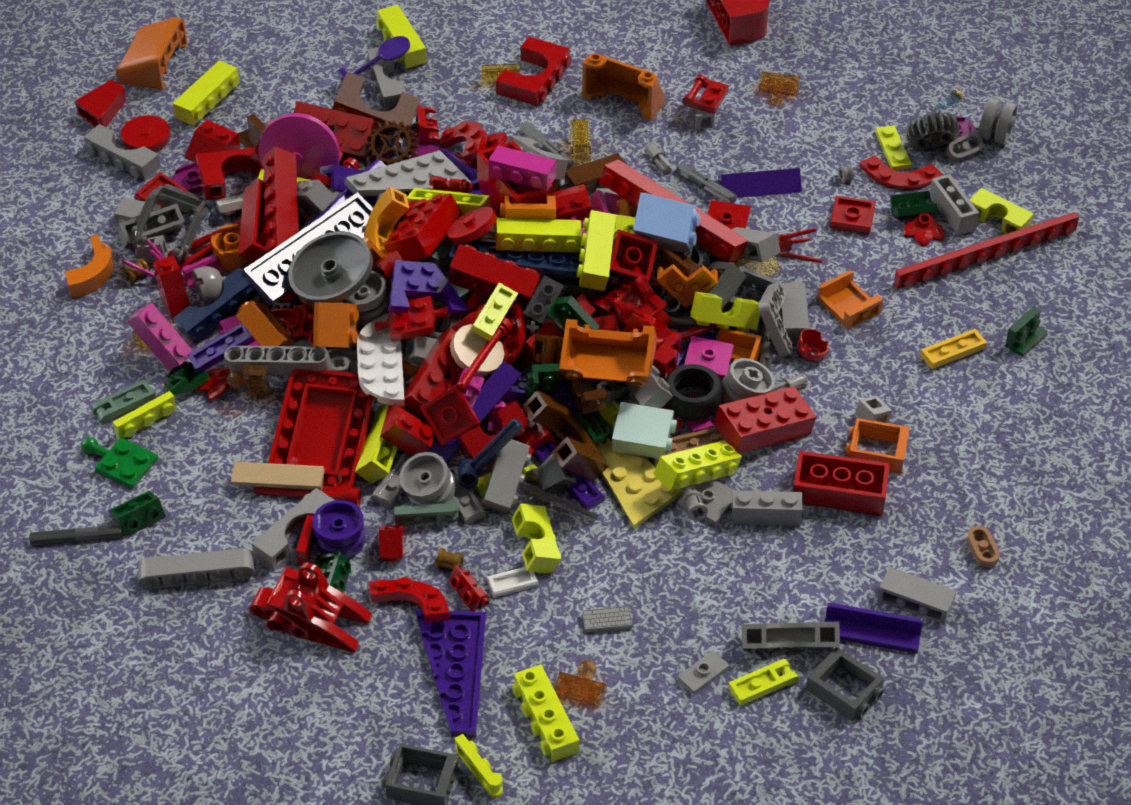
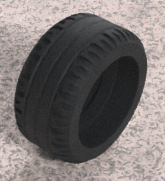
[665,364,722,421]

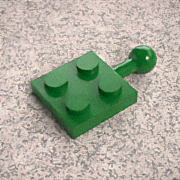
[81,437,159,489]

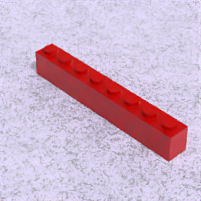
[263,147,299,303]
[599,159,748,263]

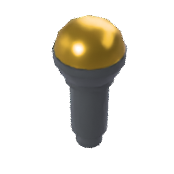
[530,453,556,484]

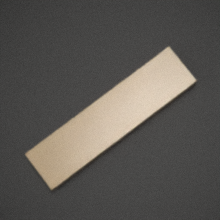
[231,462,325,490]

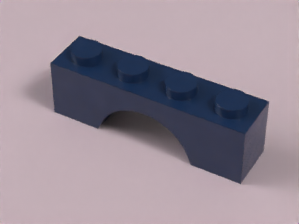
[173,268,259,344]

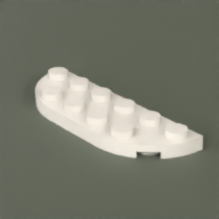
[357,313,405,406]

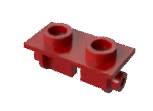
[429,176,474,194]
[448,565,490,612]

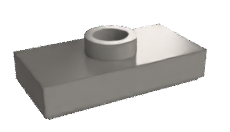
[677,650,730,695]

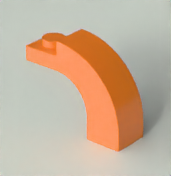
[65,235,114,299]

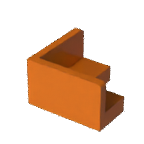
[657,264,718,308]
[718,328,762,362]

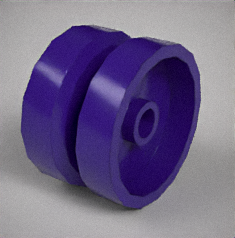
[313,500,366,559]

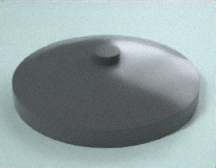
[288,231,373,304]

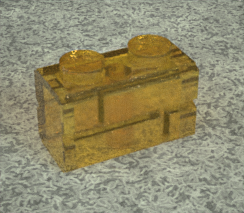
[570,119,591,162]

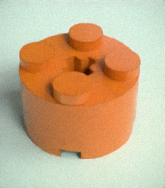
[211,224,252,271]

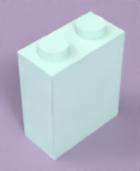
[612,402,677,459]

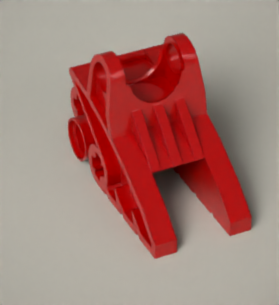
[585,274,673,339]
[249,563,372,653]

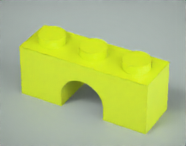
[969,188,1034,234]
[690,292,760,332]
[511,503,561,573]

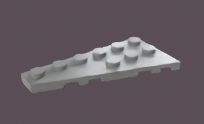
[344,150,471,196]

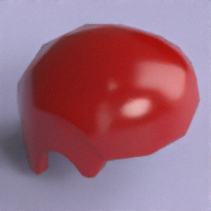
[796,328,829,362]

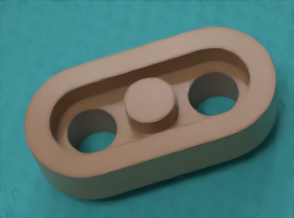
[967,526,1000,568]

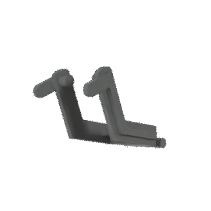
[130,183,208,265]

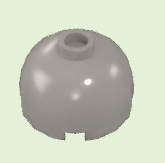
[193,266,226,307]

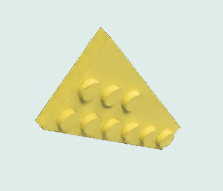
[585,415,682,529]

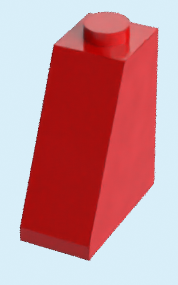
[75,79,126,128]
[153,256,190,323]

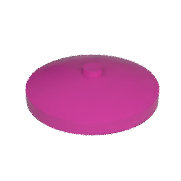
[259,113,340,179]

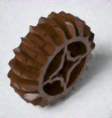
[365,119,420,166]

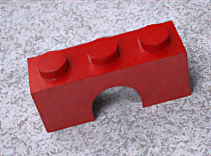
[456,401,530,459]

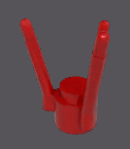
[777,228,822,263]

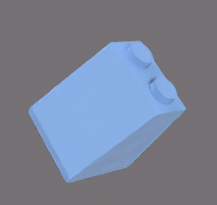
[633,193,700,253]

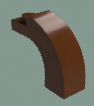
[568,378,607,414]

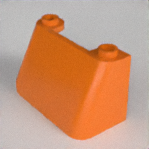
[116,17,188,90]
[582,53,665,121]
[559,319,657,386]

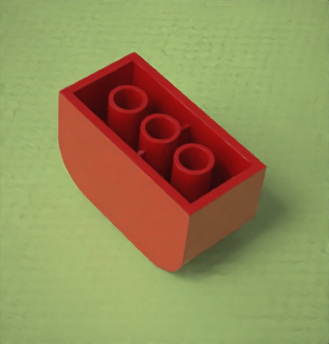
[705,0,770,46]
[477,141,553,218]

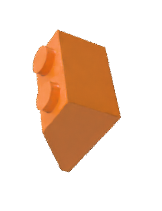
[313,302,359,348]

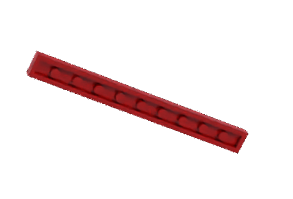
[894,212,1079,289]

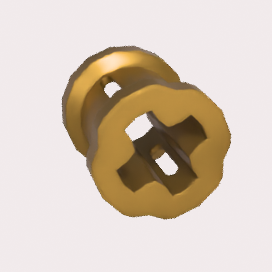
[122,258,151,284]
[435,548,464,570]

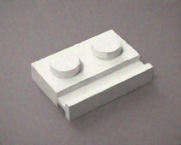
[215,194,244,215]

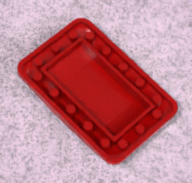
[268,369,375,492]

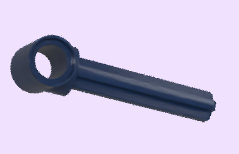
[458,419,522,489]

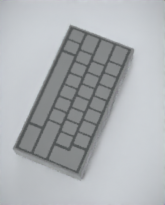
[582,606,632,634]

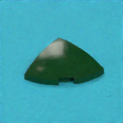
[164,361,211,395]

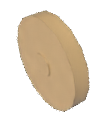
[450,324,504,376]

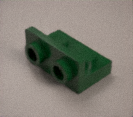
[890,191,938,216]
[546,296,599,334]
[1005,306,1048,356]
[525,364,560,399]
[108,491,166,537]
[311,551,351,593]

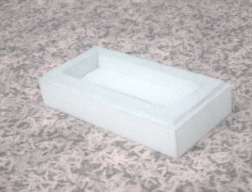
[487,567,539,598]

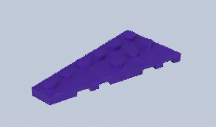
[415,610,486,738]

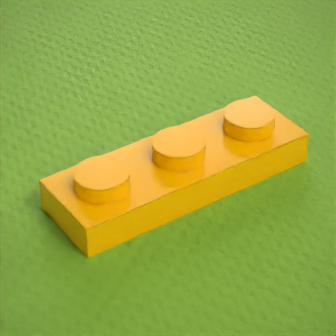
[920,329,987,369]

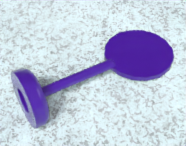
[336,36,410,82]

